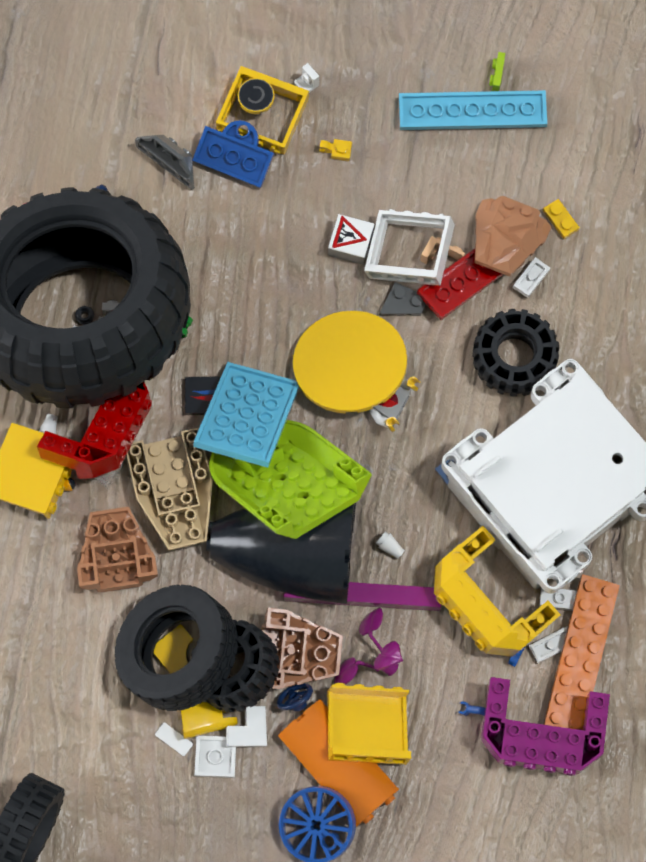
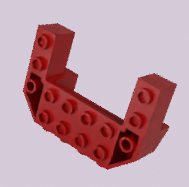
[37,382,152,479]

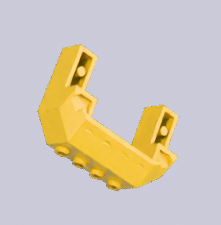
[434,526,561,657]

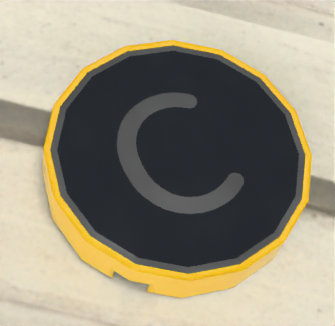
[238,78,275,114]

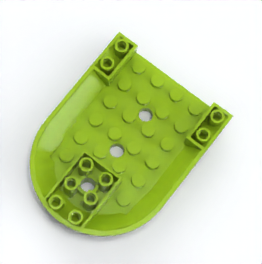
[209,420,372,539]

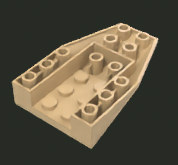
[127,427,213,551]

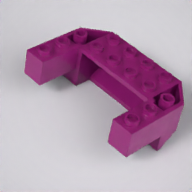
[481,677,610,776]

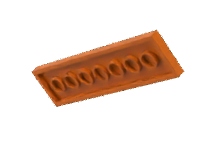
[543,574,620,730]

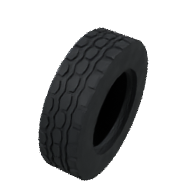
[115,584,238,711]

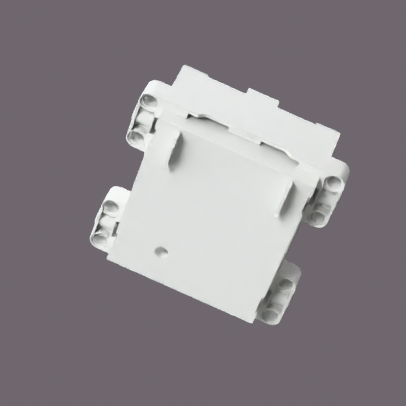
[441,359,646,594]

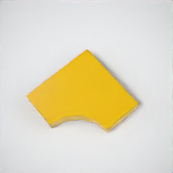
[153,624,193,674]

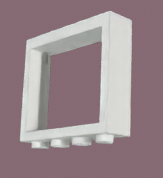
[364,209,455,286]

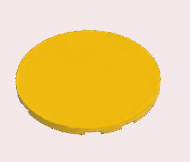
[293,311,407,414]

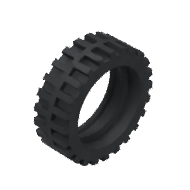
[0,773,65,862]

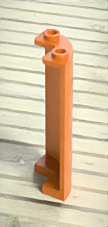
[278,699,399,827]

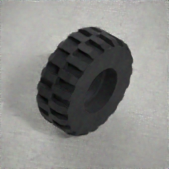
[472,309,560,397]
[189,620,279,712]

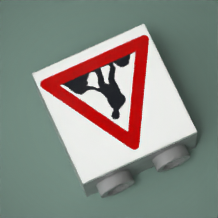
[328,214,375,265]

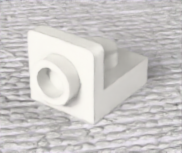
[294,63,319,93]

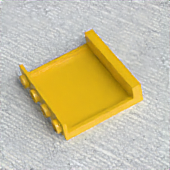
[0,423,72,519]
[327,683,411,765]

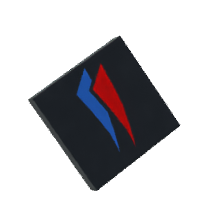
[185,376,221,415]

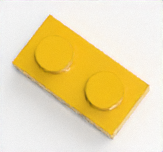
[543,199,580,239]

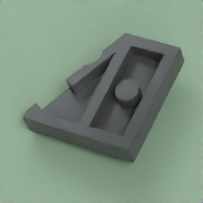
[380,282,427,316]

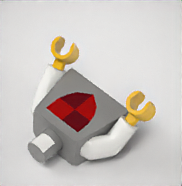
[370,377,420,432]

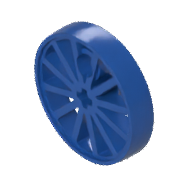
[279,786,356,862]

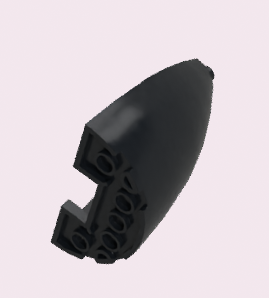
[206,497,356,604]

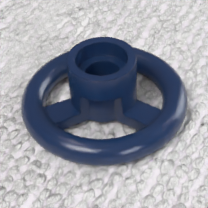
[276,683,313,712]

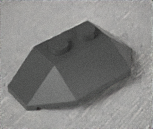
[135,135,195,190]

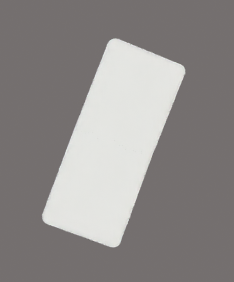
[155,722,193,756]

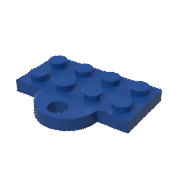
[192,120,275,188]

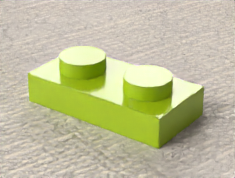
[489,52,506,91]

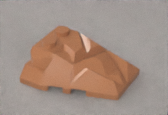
[475,196,551,277]
[77,507,158,592]
[261,608,343,689]

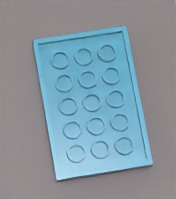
[193,362,299,468]

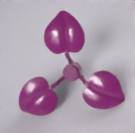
[334,607,403,685]

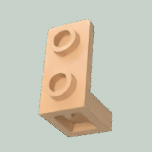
[420,236,465,264]

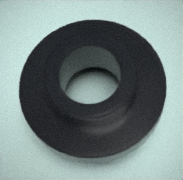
[75,306,94,325]

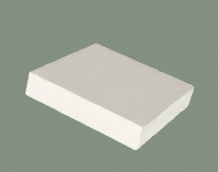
[195,736,236,778]

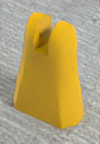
[181,702,238,739]

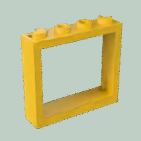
[216,66,309,155]

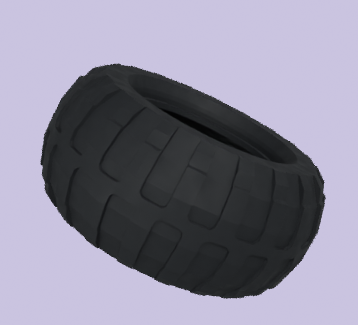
[0,187,191,408]

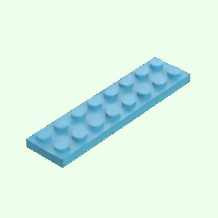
[399,90,548,130]

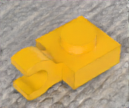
[319,139,352,161]

